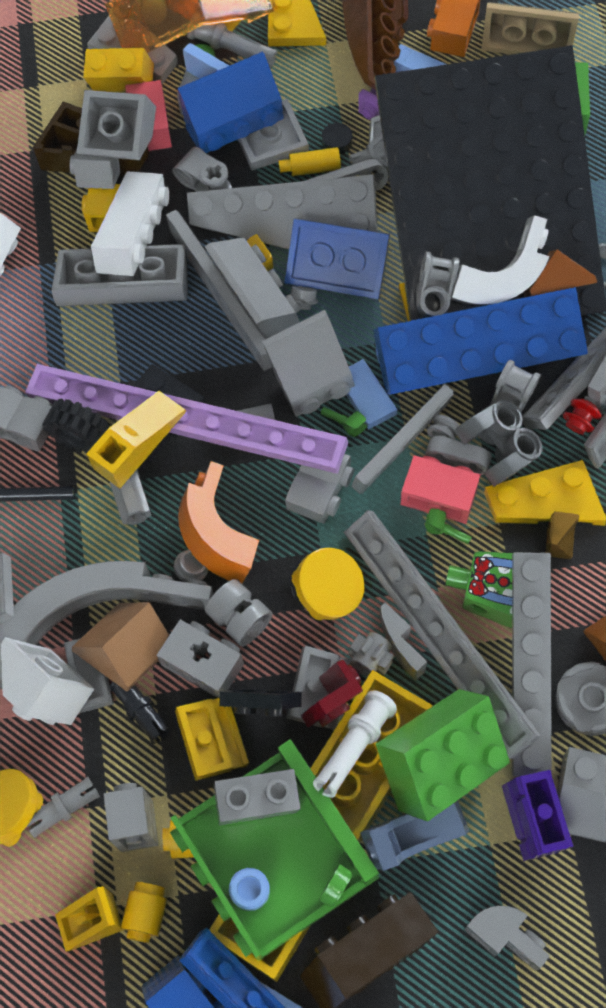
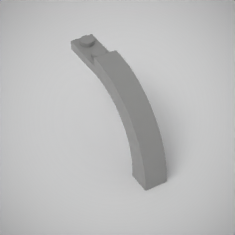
[0,561,214,689]

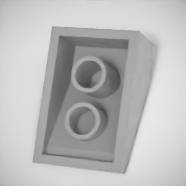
[262,310,355,417]

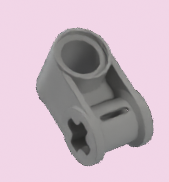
[172,147,232,192]
[416,251,459,318]
[490,360,541,412]

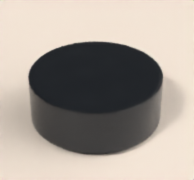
[322,123,352,154]

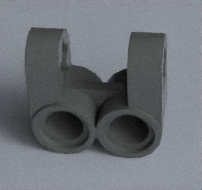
[454,400,543,487]

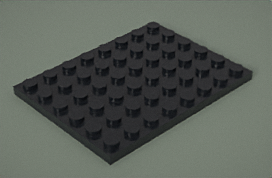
[374,45,606,321]

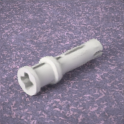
[313,691,397,798]

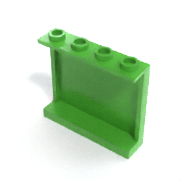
[170,739,379,961]

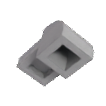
[464,906,550,971]

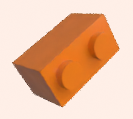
[427,0,480,57]

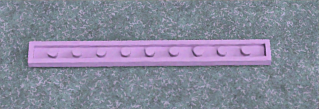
[25,364,348,474]

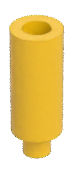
[278,147,341,176]

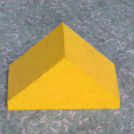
[55,886,123,952]

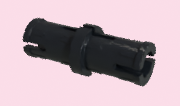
[109,682,171,744]

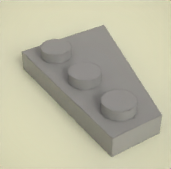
[87,3,178,84]

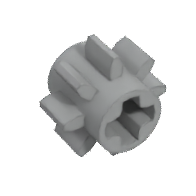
[348,632,394,677]

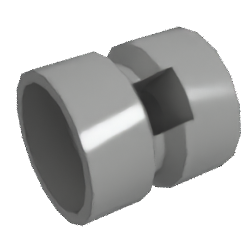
[205,579,273,647]

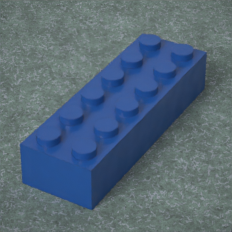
[373,287,588,395]

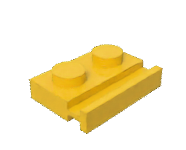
[175,698,249,781]

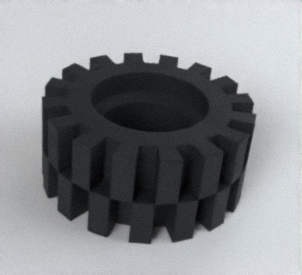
[42,398,110,453]

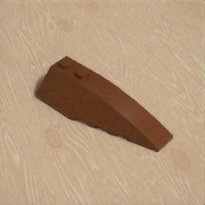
[342,0,409,90]

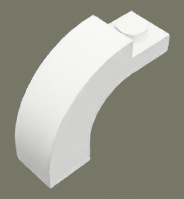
[451,215,549,306]

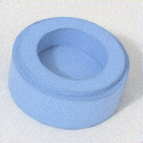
[229,868,270,911]

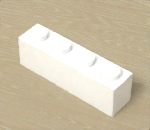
[91,171,169,276]

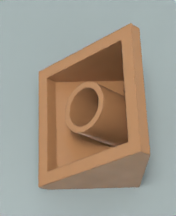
[72,602,169,692]

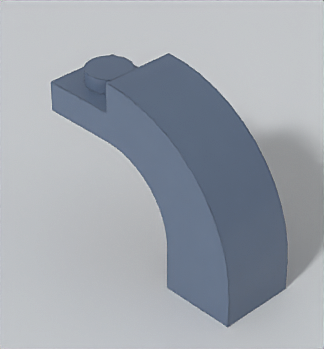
[360,800,469,871]

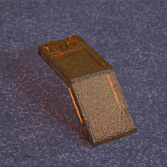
[105,0,274,53]

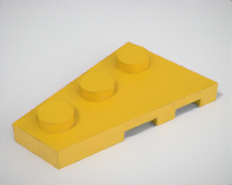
[484,460,606,526]

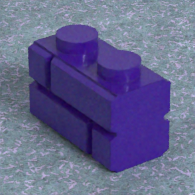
[502,770,573,861]

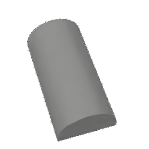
[51,244,188,306]

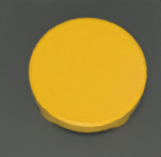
[292,548,364,620]
[0,769,43,847]

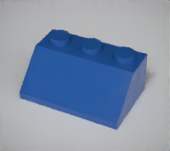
[177,51,284,153]

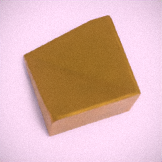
[545,511,579,559]

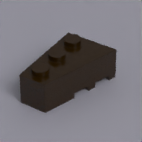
[33,101,149,176]
[300,892,439,1008]

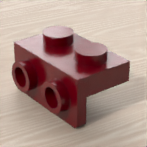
[300,659,363,728]

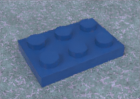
[284,218,390,299]

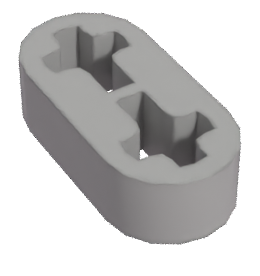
[425,436,492,475]

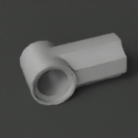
[109,470,151,525]

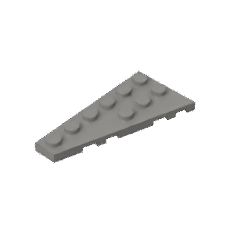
[187,174,378,250]

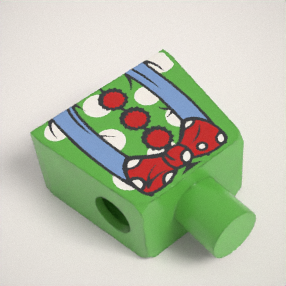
[445,551,513,628]

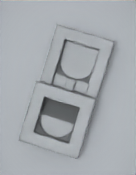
[379,602,427,681]

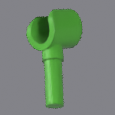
[321,407,367,437]
[425,509,472,544]

